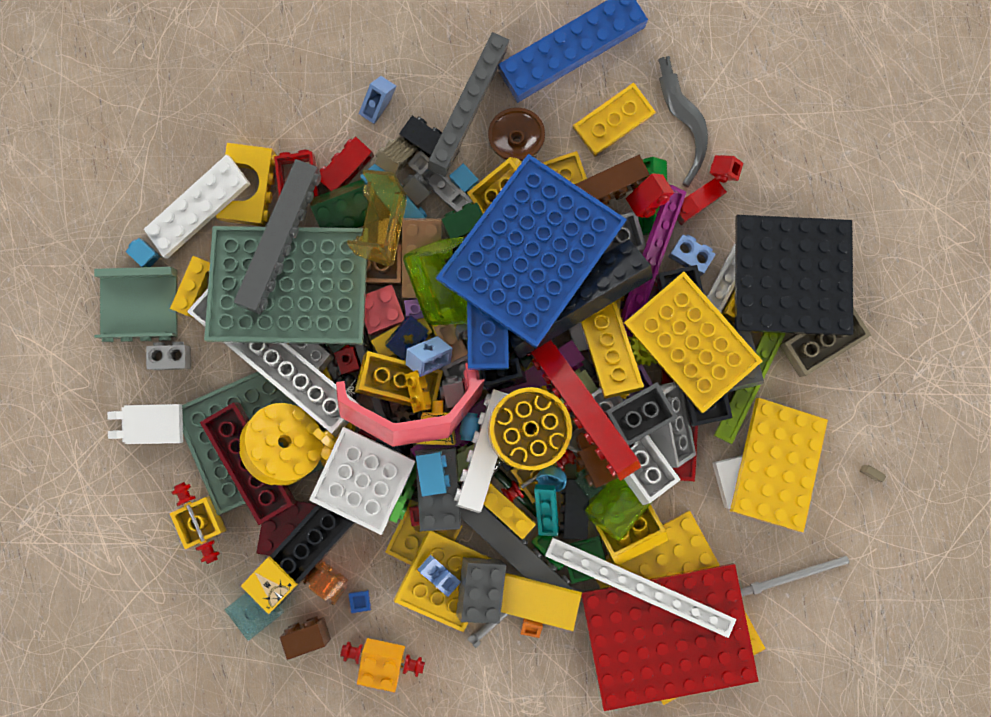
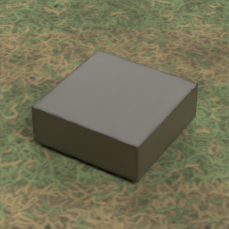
[860,465,886,482]

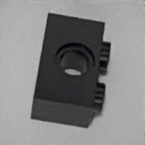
[480,357,527,393]

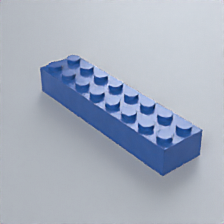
[498,0,648,103]

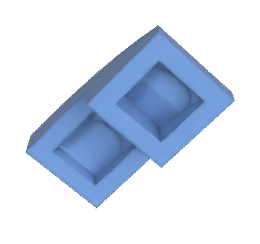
[417,555,461,597]

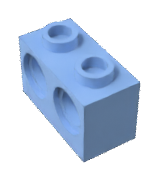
[668,234,716,276]

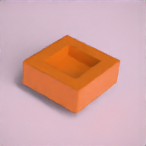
[520,618,543,638]

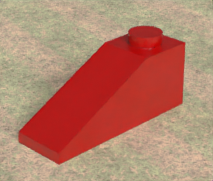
[677,177,727,226]

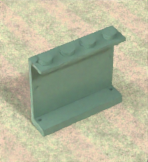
[94,267,177,342]

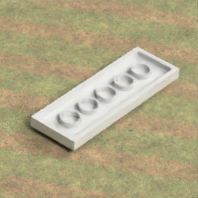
[144,154,251,259]

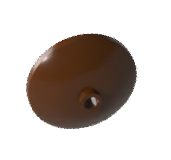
[488,107,545,161]

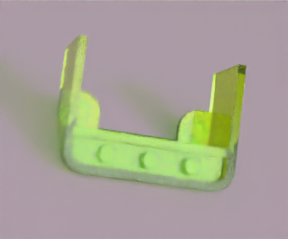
[403,237,467,325]

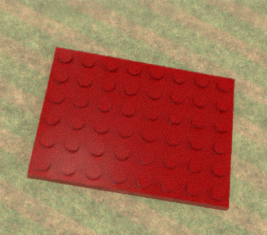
[581,563,759,711]

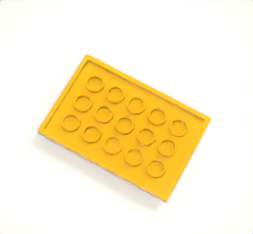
[623,272,763,413]
[730,398,828,532]

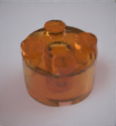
[303,561,349,605]

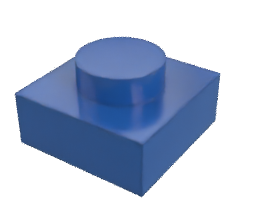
[349,590,371,613]

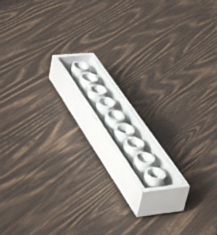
[187,289,358,437]

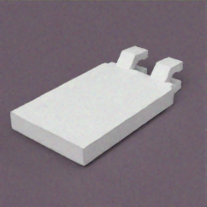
[107,404,183,444]

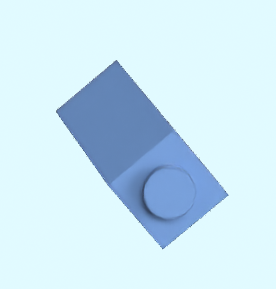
[359,76,396,124]

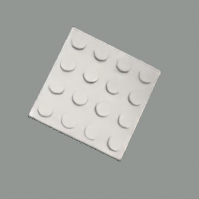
[309,427,416,535]

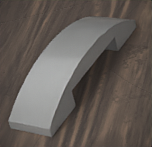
[408,151,473,212]

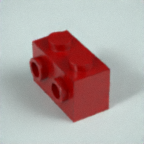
[625,173,674,218]

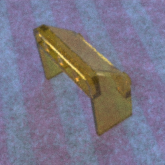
[347,169,407,266]

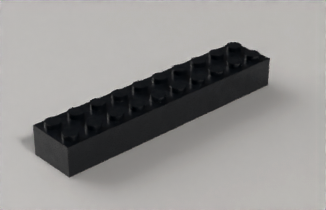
[270,438,408,609]

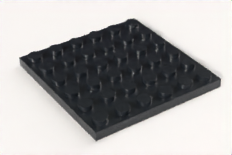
[735,214,853,336]

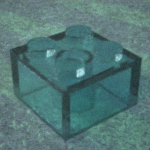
[224,592,284,641]

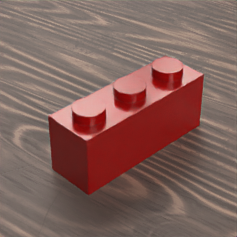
[319,136,374,191]

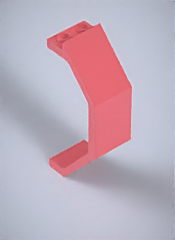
[336,363,485,447]

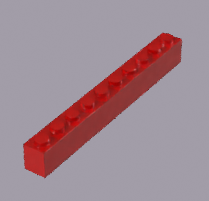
[527,340,641,481]

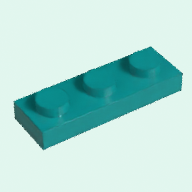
[534,484,559,537]

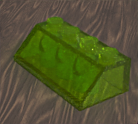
[585,478,653,542]

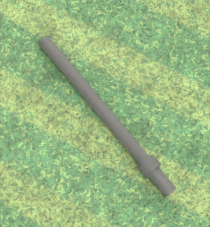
[740,556,849,597]

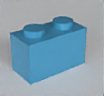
[416,451,450,496]

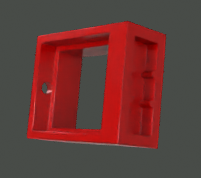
[274,149,320,198]

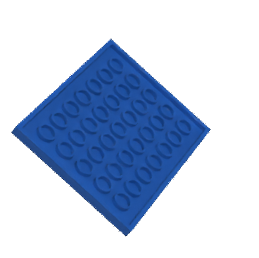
[436,154,627,348]

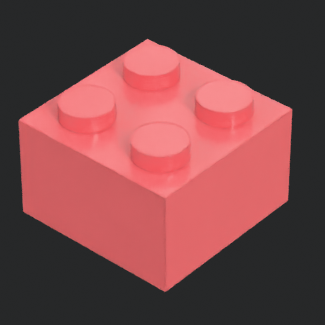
[364,284,406,336]

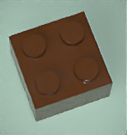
[279,616,331,660]

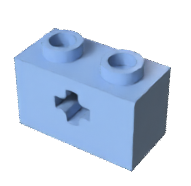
[405,336,453,377]

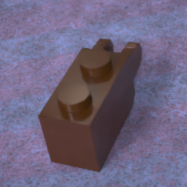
[576,433,618,489]

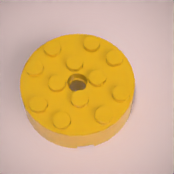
[488,387,572,470]
[239,403,323,486]

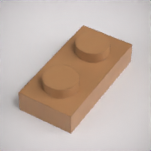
[434,319,468,363]

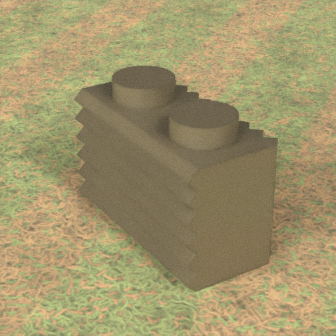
[375,136,417,177]

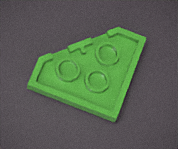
[389,463,417,523]

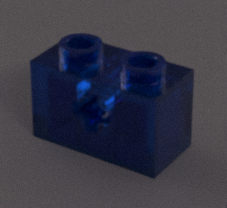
[385,313,429,360]

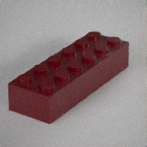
[200,402,297,525]

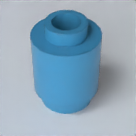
[459,413,481,441]

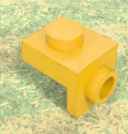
[312,428,336,461]

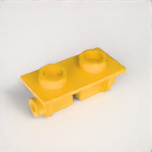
[405,370,432,413]

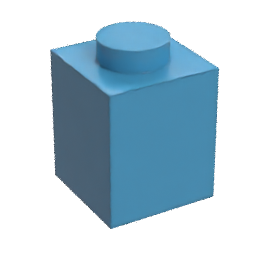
[449,163,479,195]
[125,238,161,267]

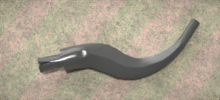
[658,56,708,187]

